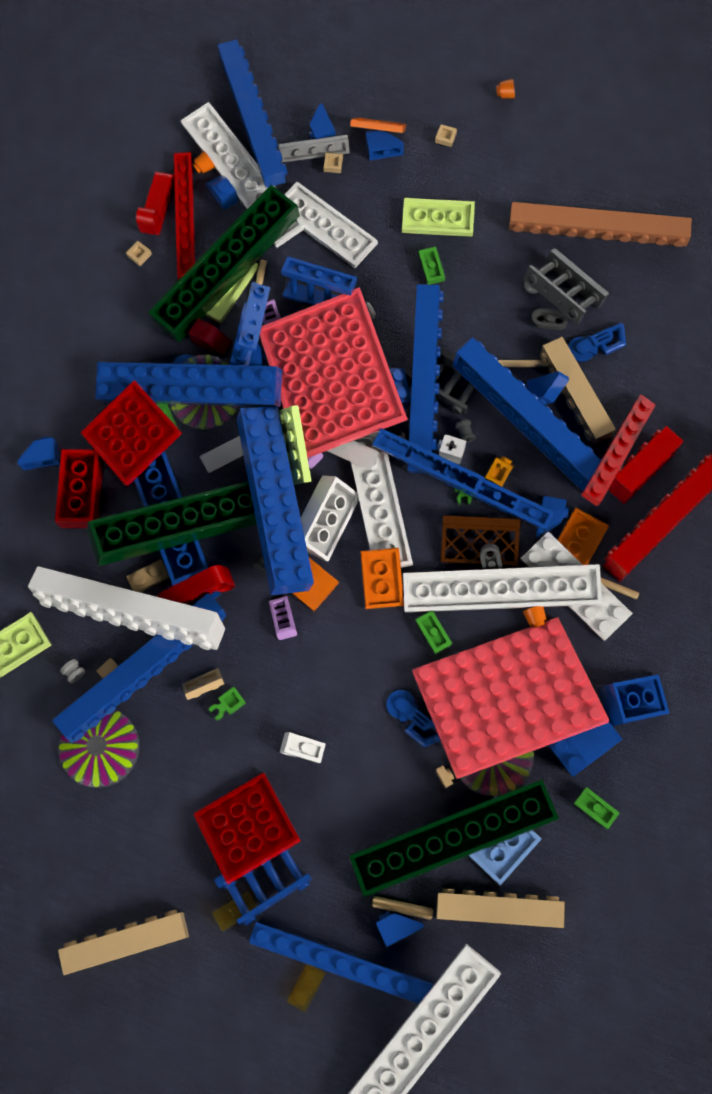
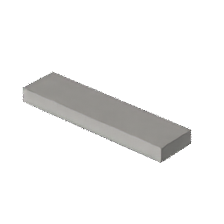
[279,135,350,163]

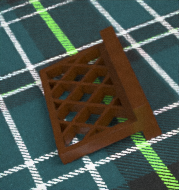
[441,515,520,566]

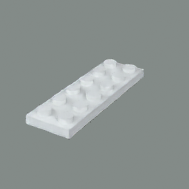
[285,182,378,268]
[521,532,633,641]

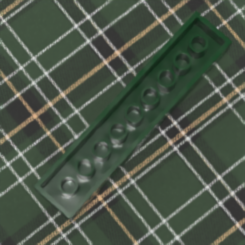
[148,185,300,343]
[87,481,257,566]
[349,779,559,897]

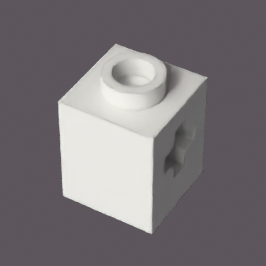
[436,434,466,464]

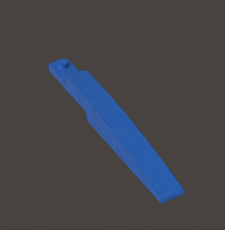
[372,428,554,531]

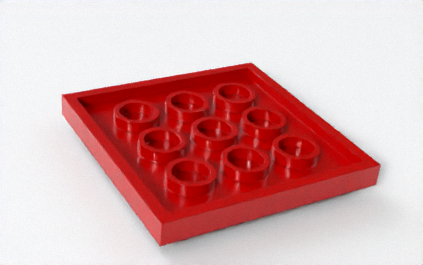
[80,380,182,486]
[193,773,301,885]

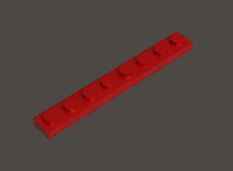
[174,152,196,281]
[581,394,656,506]

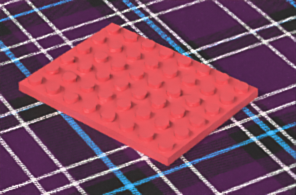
[260,287,408,458]
[412,617,609,779]

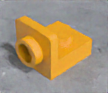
[485,456,514,487]

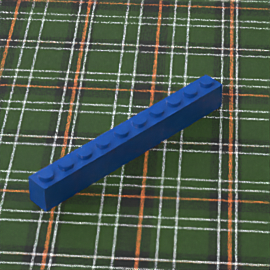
[218,39,287,188]
[408,285,444,473]
[52,593,226,743]
[249,921,434,1004]

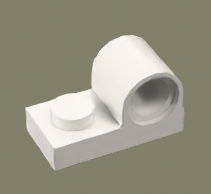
[279,732,326,763]

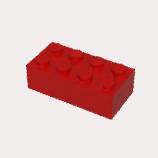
[608,426,684,505]
[55,449,104,528]

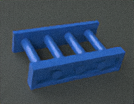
[281,256,357,306]
[229,282,270,366]
[214,849,312,926]

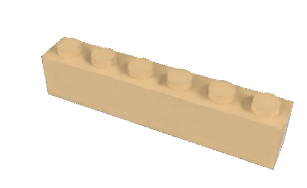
[540,337,616,445]
[436,889,565,928]
[58,909,189,975]

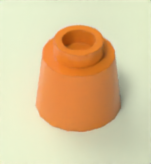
[496,78,515,99]
[193,151,215,174]
[523,606,547,628]

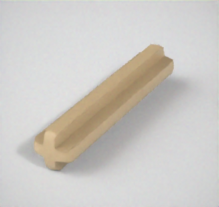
[372,896,433,920]

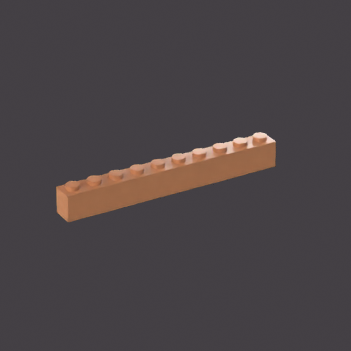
[509,202,692,247]

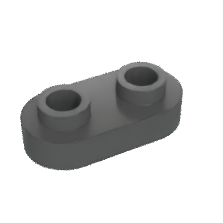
[531,308,568,330]
[480,544,503,570]

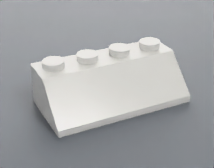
[301,475,359,562]

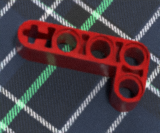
[136,171,175,236]
[155,565,235,605]

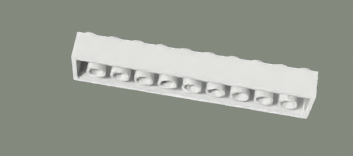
[28,566,225,650]

